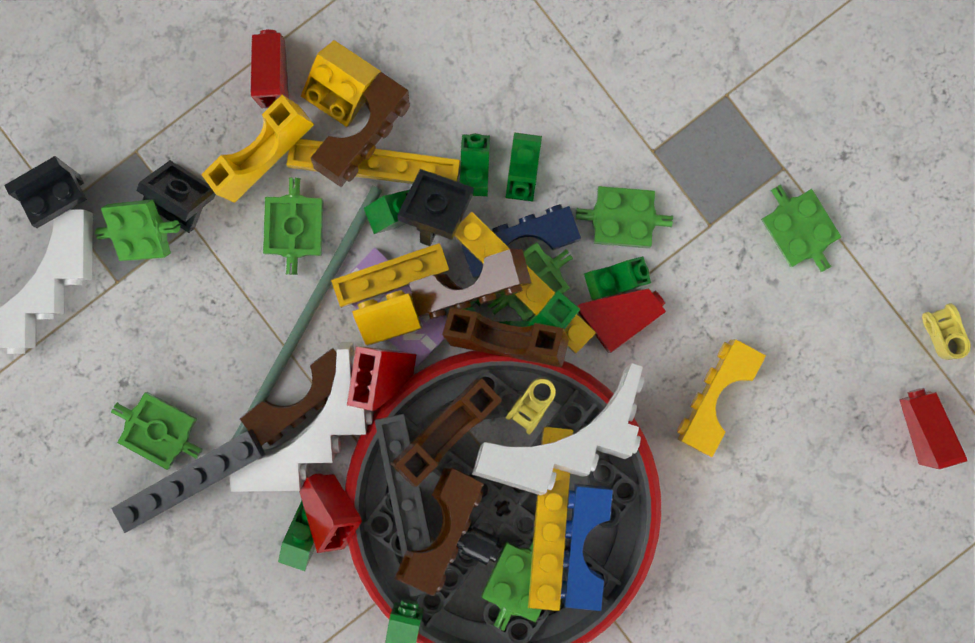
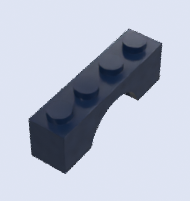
[461,204,581,279]

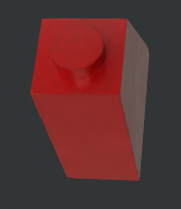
[251,29,289,109]
[577,289,666,353]
[347,346,417,411]
[899,388,967,470]
[299,473,362,553]

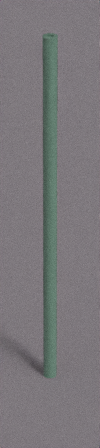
[232,185,382,439]

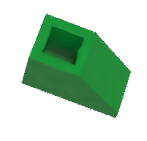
[364,189,410,234]
[278,500,315,572]
[385,599,424,643]

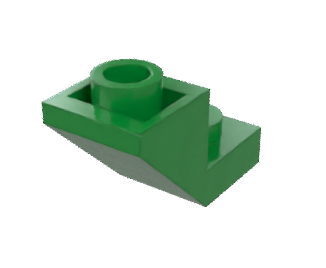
[505,132,542,202]
[459,133,490,197]
[584,256,651,301]
[525,291,580,329]

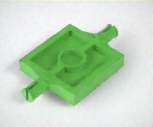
[263,177,323,275]
[761,184,841,272]
[576,186,673,248]
[95,199,180,261]
[487,242,573,321]
[111,392,203,470]
[481,541,542,631]

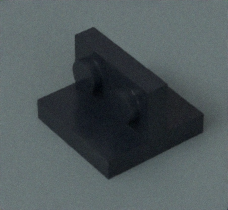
[4,156,87,228]
[136,160,216,233]
[398,169,474,246]

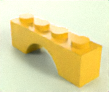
[201,95,315,203]
[677,339,766,457]

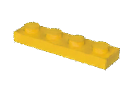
[331,243,450,308]

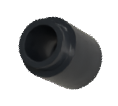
[456,526,502,565]

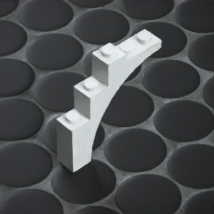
[0,209,93,354]
[230,342,374,492]
[472,363,644,495]

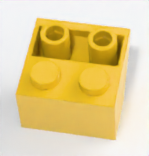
[301,40,381,127]
[352,290,423,346]

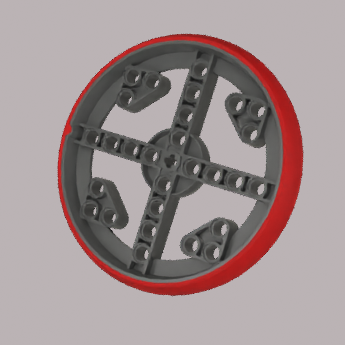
[345,350,661,643]

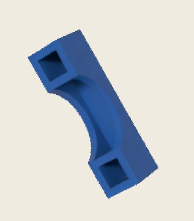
[561,484,613,611]

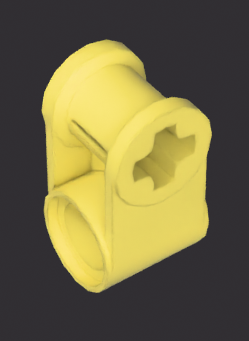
[922,303,971,360]
[505,377,555,435]

